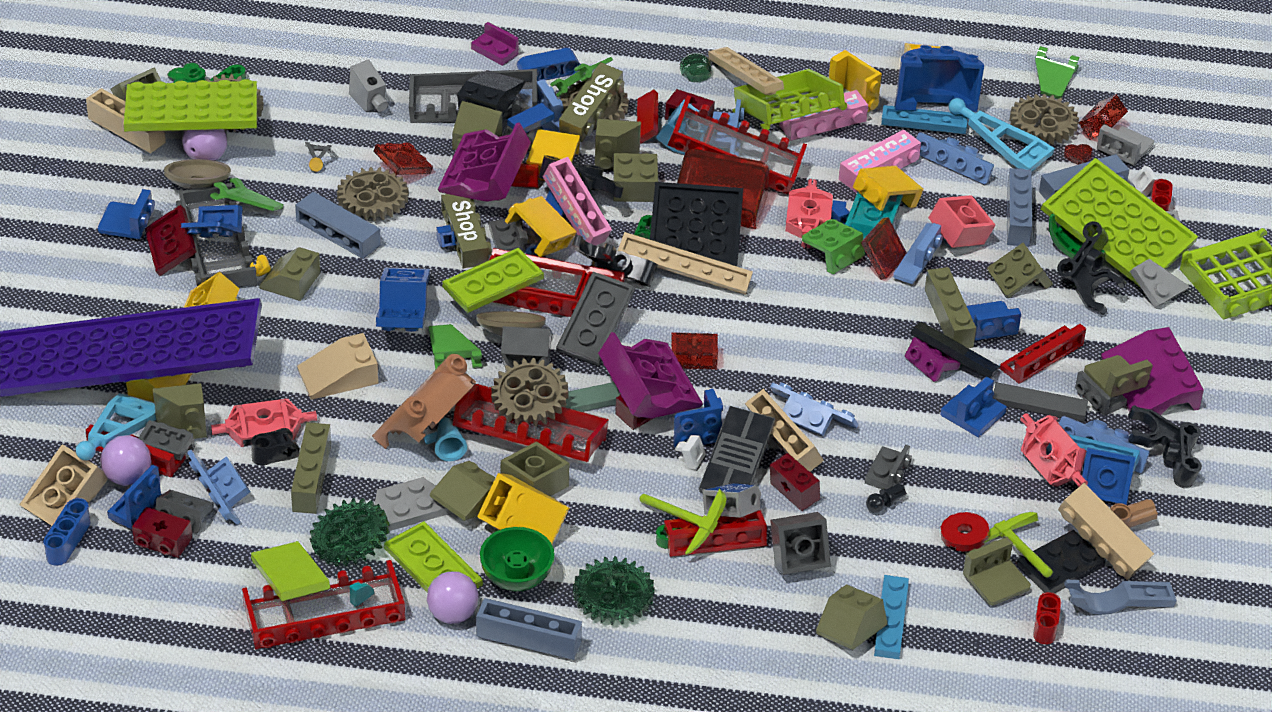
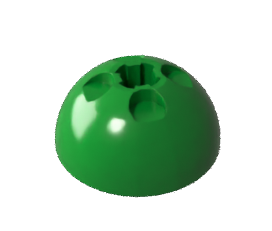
[480,527,555,592]

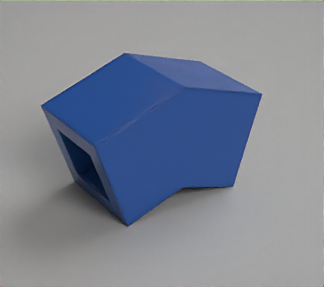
[831,200,850,224]
[436,225,456,247]

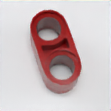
[1150,179,1173,211]
[1033,592,1061,645]

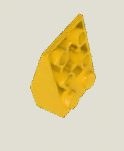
[477,473,570,544]

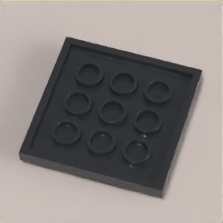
[650,182,744,266]

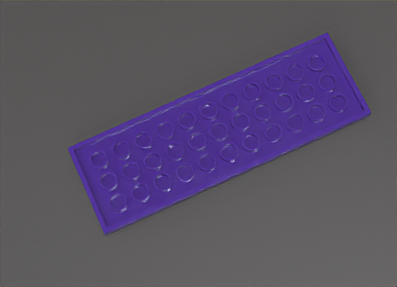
[0,298,262,397]

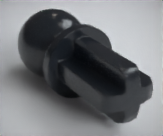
[866,484,907,513]

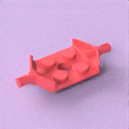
[785,179,833,249]
[211,399,317,447]
[1020,414,1088,487]

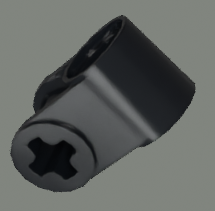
[251,428,300,466]

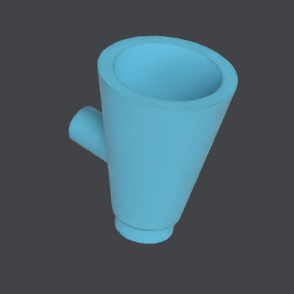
[424,418,467,461]

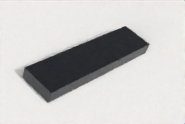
[910,322,1000,379]

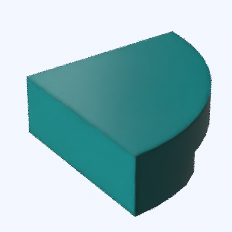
[349,582,375,607]

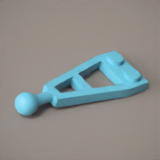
[949,98,1055,172]
[76,393,156,460]

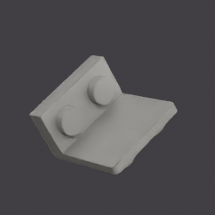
[1097,124,1154,165]

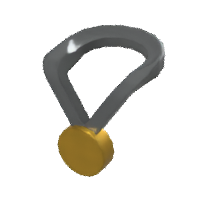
[305,142,332,172]

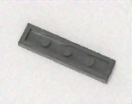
[993,382,1088,422]

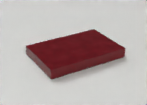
[145,205,197,276]

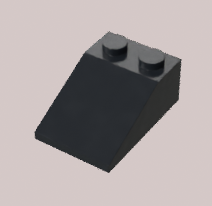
[457,70,525,117]

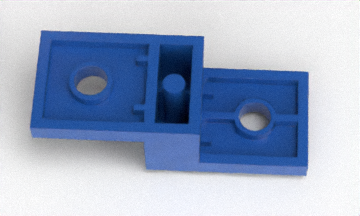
[376,268,430,332]

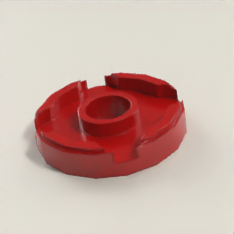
[940,512,990,552]

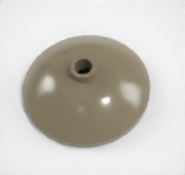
[164,159,231,189]
[476,311,546,336]

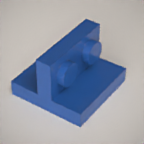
[940,376,1007,438]
[1082,447,1136,505]

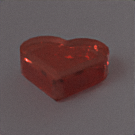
[1064,144,1092,165]

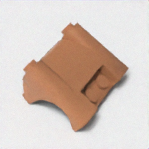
[372,354,476,449]

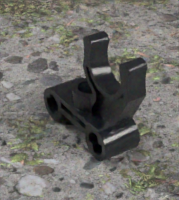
[539,155,624,198]
[1057,221,1126,315]
[572,235,658,287]
[1128,405,1202,488]

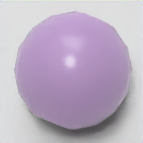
[182,129,227,161]
[100,435,151,486]
[427,572,479,624]

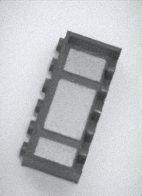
[409,69,538,123]
[176,183,257,287]

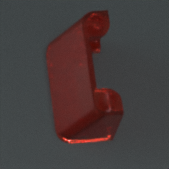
[677,149,770,229]

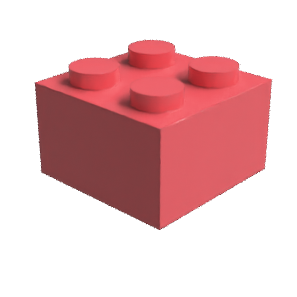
[928,195,996,248]

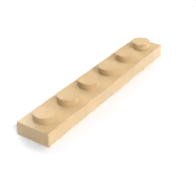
[708,47,784,95]
[618,232,753,295]

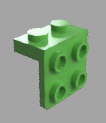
[802,219,865,274]

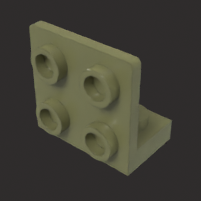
[987,242,1053,298]

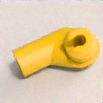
[250,255,271,277]

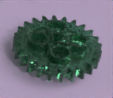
[309,498,390,567]
[573,556,655,625]

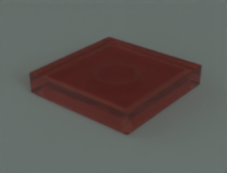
[861,217,907,280]

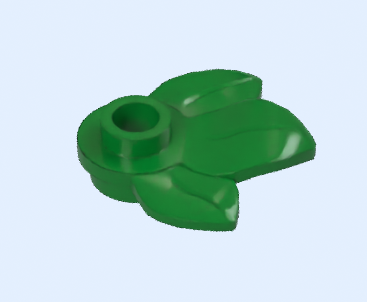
[167,63,206,83]

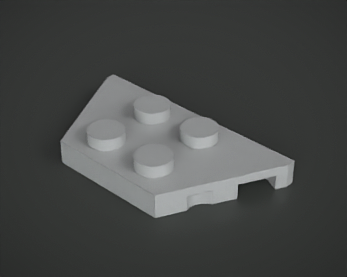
[371,477,452,536]

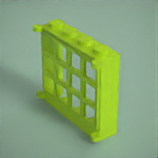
[732,69,847,130]
[1180,228,1272,320]

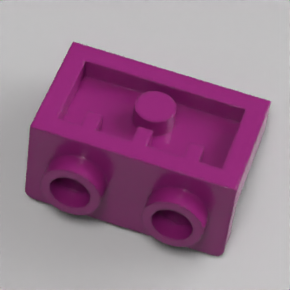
[471,22,519,66]
[905,337,961,382]

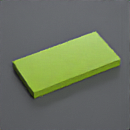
[442,248,544,313]
[384,521,483,593]
[251,541,330,601]

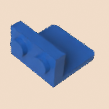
[98,189,155,239]
[181,205,243,238]
[967,301,1021,340]
[673,389,723,448]
[107,465,162,529]

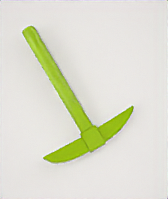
[639,489,726,555]
[984,512,1053,578]

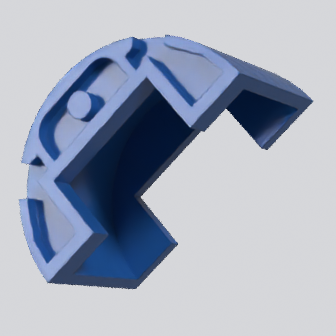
[894,45,984,112]

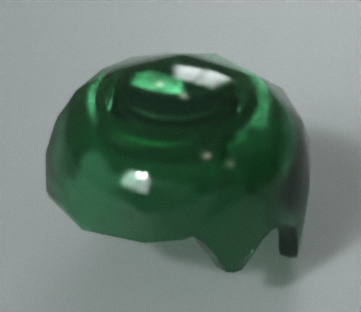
[679,53,712,82]

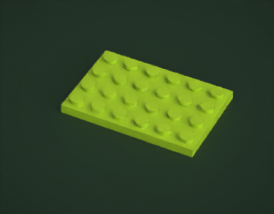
[124,79,257,132]
[1040,158,1198,287]

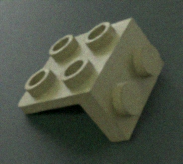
[1084,355,1153,398]
[963,537,1031,606]

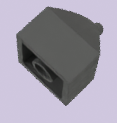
[501,326,551,380]
[770,512,831,575]

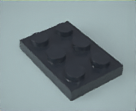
[1016,529,1106,593]

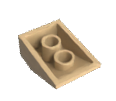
[297,333,378,400]
[19,444,108,526]

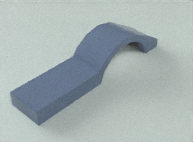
[1064,580,1177,615]

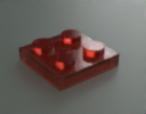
[373,142,433,175]

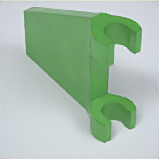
[1035,46,1080,99]
[550,57,613,97]
[210,178,284,211]
[429,324,482,370]

